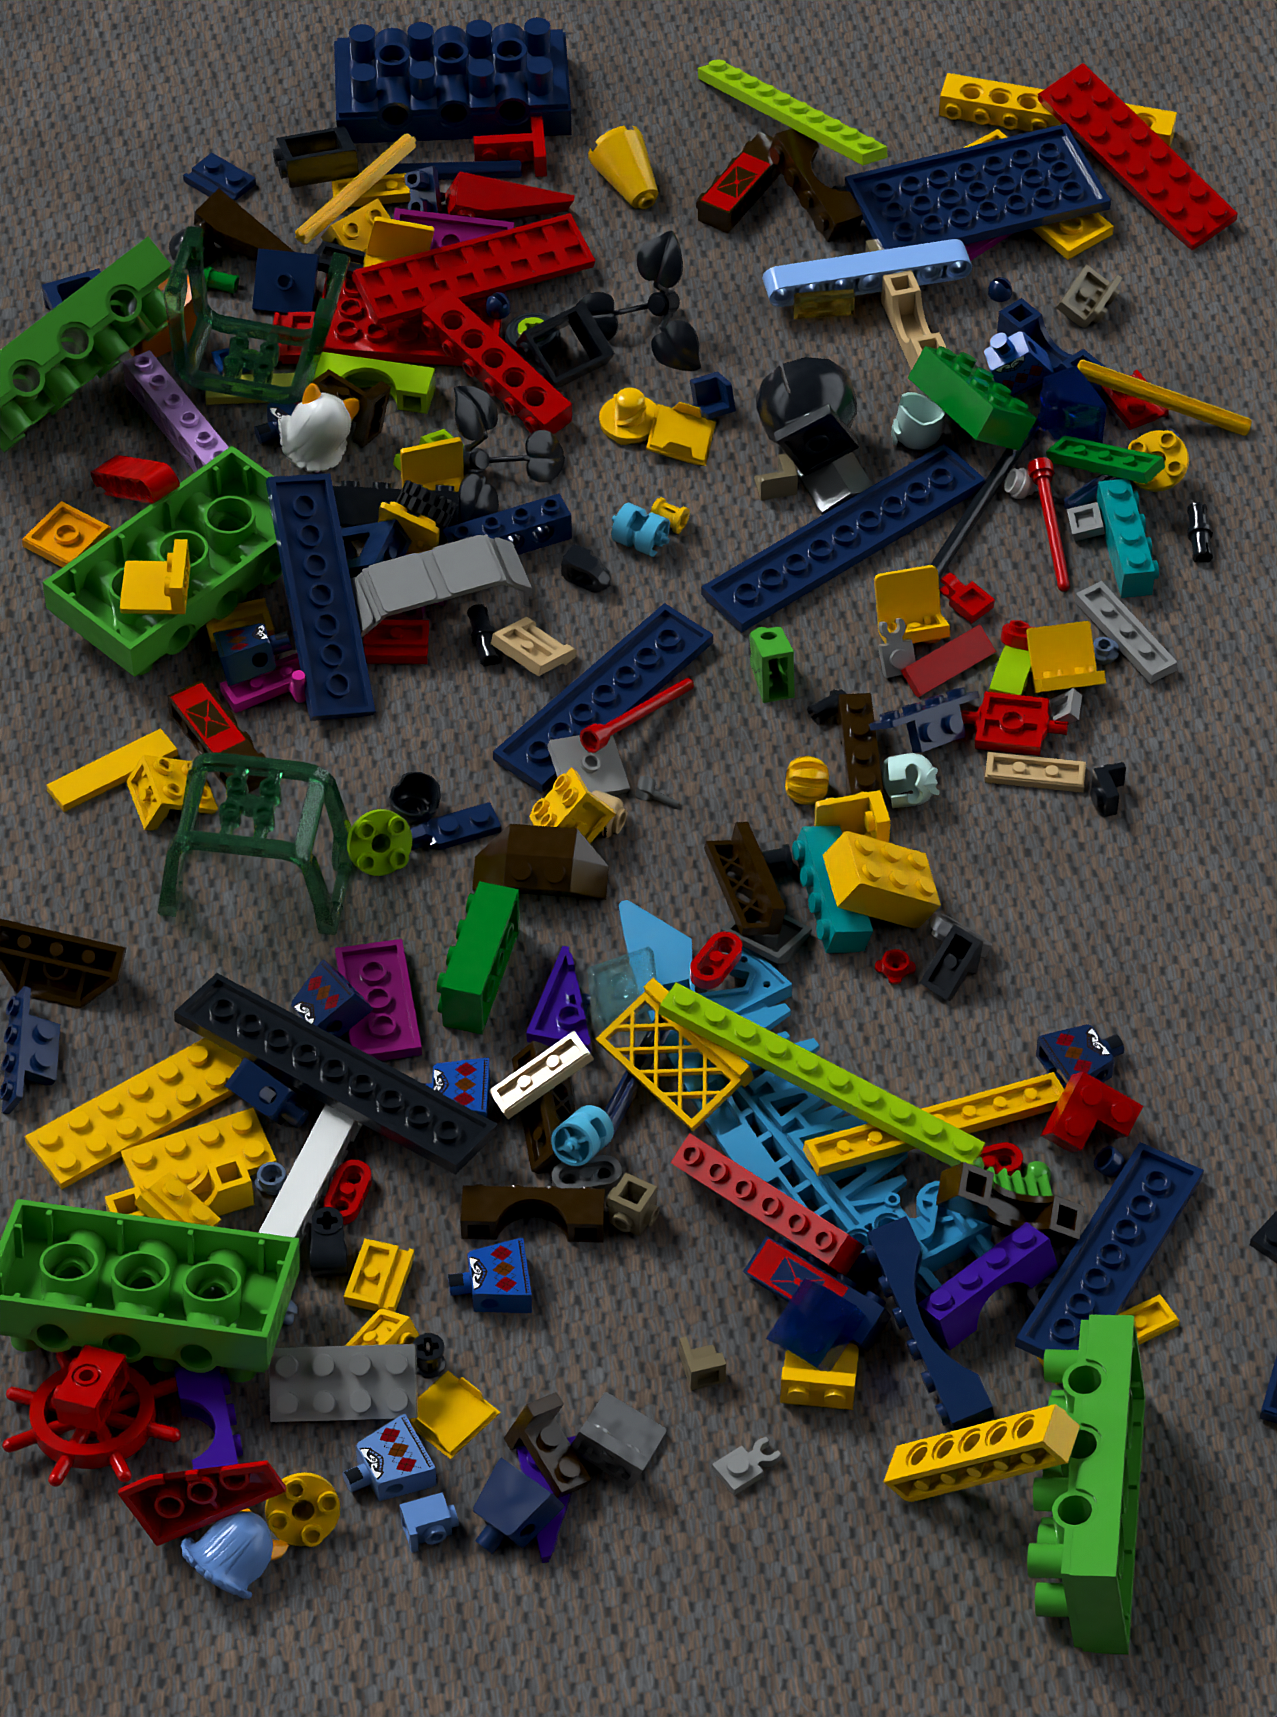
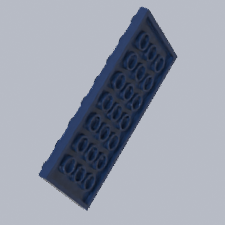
[845,123,1111,250]

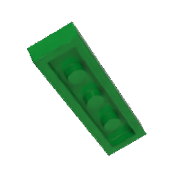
[1046,435,1165,484]

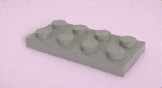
[269,1344,418,1422]

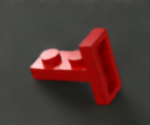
[473,116,547,177]

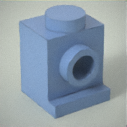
[399,1492,459,1553]

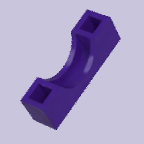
[917,1222,1058,1351]
[174,1366,243,1470]

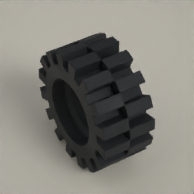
[396,480,458,528]

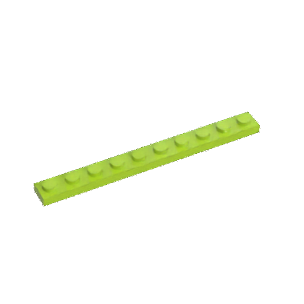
[698,60,888,166]
[658,982,985,1167]

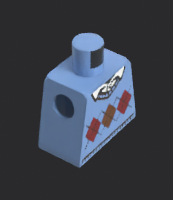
[342,1414,437,1501]

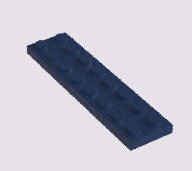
[266,473,376,721]
[493,603,713,793]
[1015,1142,1204,1360]

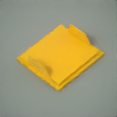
[646,402,716,466]
[408,1371,501,1459]

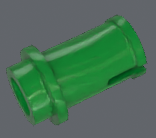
[199,267,240,294]

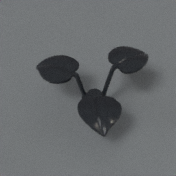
[576,231,701,371]
[454,386,565,524]

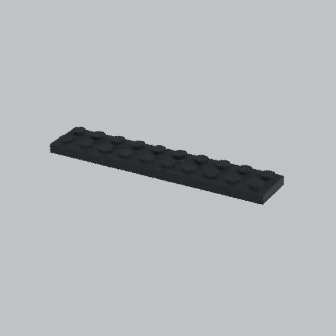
[174,973,497,1175]

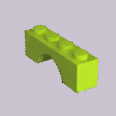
[306,351,436,414]

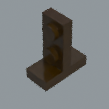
[309,369,391,448]
[504,1392,592,1498]

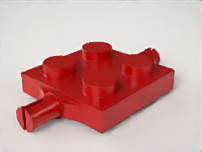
[961,691,1069,756]

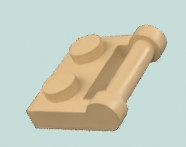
[491,617,577,676]

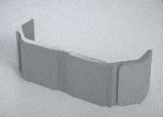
[350,534,532,637]

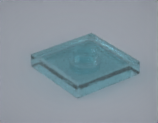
[587,946,657,1027]

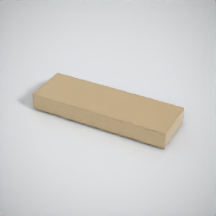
[984,752,1086,792]
[488,1031,594,1119]

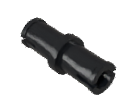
[1187,502,1213,562]
[467,604,501,667]

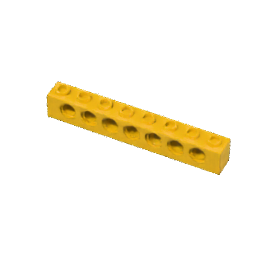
[939,73,1177,147]

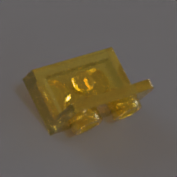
[791,289,855,319]

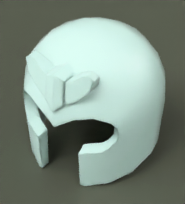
[891,392,945,450]
[882,753,940,808]

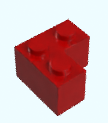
[1040,1071,1143,1153]

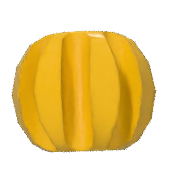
[785,756,829,805]

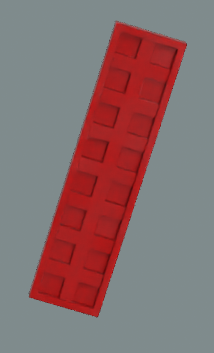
[1038,63,1238,250]
[352,213,596,326]

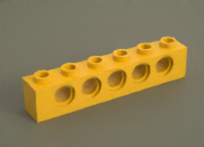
[883,1404,1080,1502]

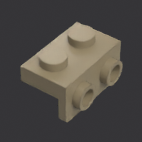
[1056,264,1122,328]

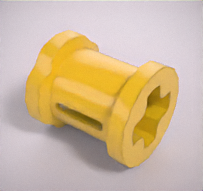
[650,497,690,534]

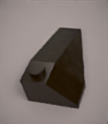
[194,188,295,260]

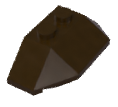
[472,824,609,900]
[0,919,127,1008]

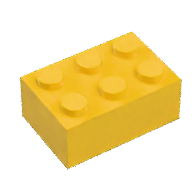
[823,831,941,928]

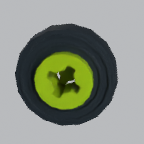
[505,312,560,359]

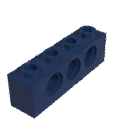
[442,493,572,555]

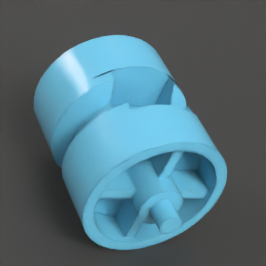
[611,502,670,557]
[551,1105,614,1166]

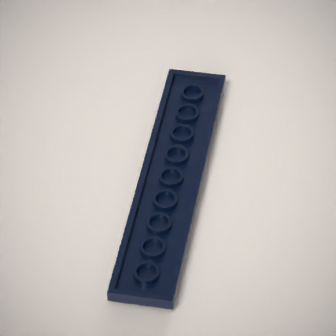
[701,443,985,633]

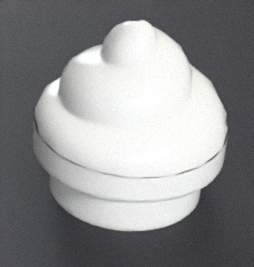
[1004,468,1038,499]

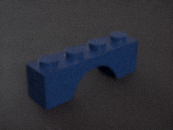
[997,298,1104,405]

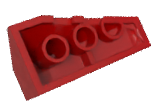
[445,172,575,220]
[118,1460,287,1546]

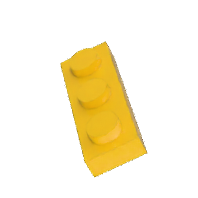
[331,173,411,207]

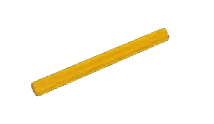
[295,133,416,245]
[1075,360,1252,436]

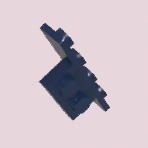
[869,687,980,753]
[0,986,61,1114]

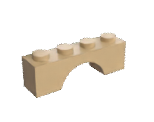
[881,270,946,370]

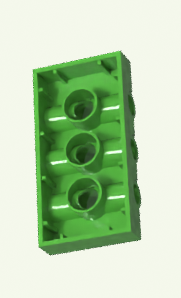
[0,236,178,453]
[42,446,282,677]
[0,1199,300,1382]
[1027,1315,1146,1654]

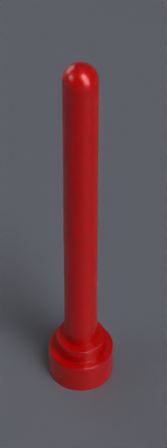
[1027,457,1070,592]
[580,678,694,753]

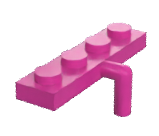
[220,653,306,713]

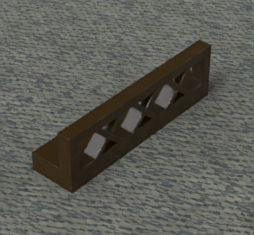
[704,822,786,936]
[512,1040,576,1174]

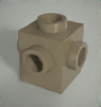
[606,1173,660,1237]

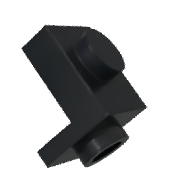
[1090,762,1126,817]

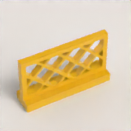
[596,977,754,1131]

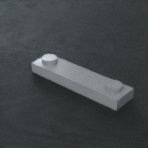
[1075,581,1178,684]

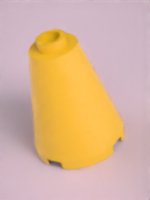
[588,126,658,209]

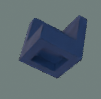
[690,371,736,419]

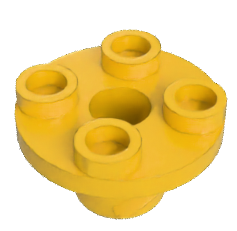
[599,388,657,445]
[1128,430,1189,492]
[265,1472,340,1547]

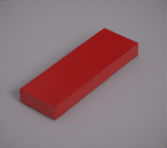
[900,624,996,697]

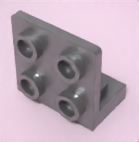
[571,1392,666,1488]

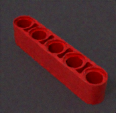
[90,455,180,504]

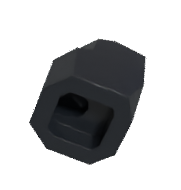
[561,544,610,593]

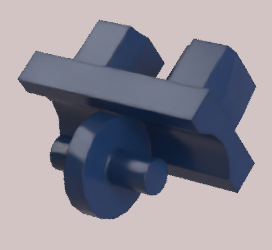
[404,166,446,214]

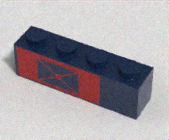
[743,1235,891,1352]

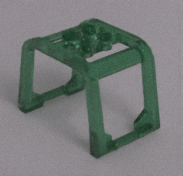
[163,226,350,404]
[157,753,353,935]

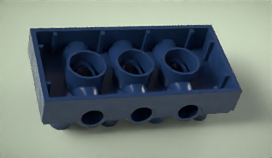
[334,17,572,144]

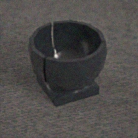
[756,357,859,476]

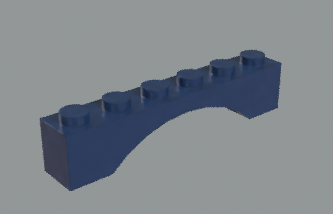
[864,1216,994,1431]

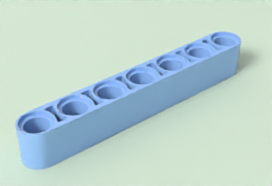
[762,239,972,307]

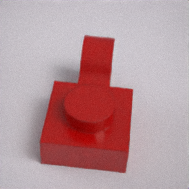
[939,573,995,624]

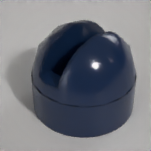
[988,277,1012,302]
[486,292,510,319]
[1094,1146,1125,1177]

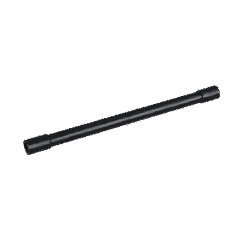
[930,416,1041,579]

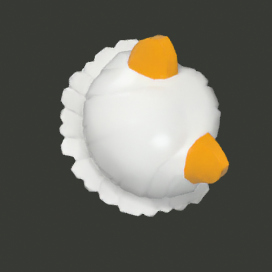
[279,383,359,473]

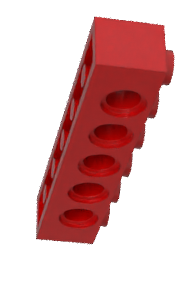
[421,290,572,434]
[670,1133,865,1276]

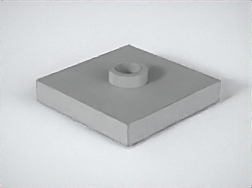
[547,735,630,796]

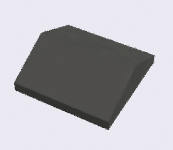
[796,453,873,515]
[720,915,812,964]

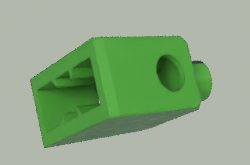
[749,627,795,703]

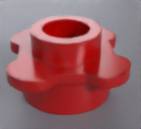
[875,949,916,984]

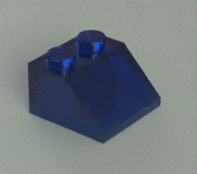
[1038,366,1107,444]
[766,1278,866,1371]

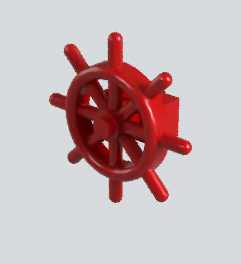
[2,1345,181,1487]

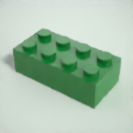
[908,346,1036,451]
[436,881,520,1034]

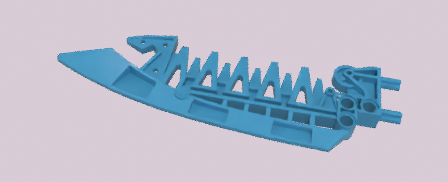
[619,900,995,1298]

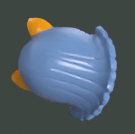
[181,1508,289,1600]

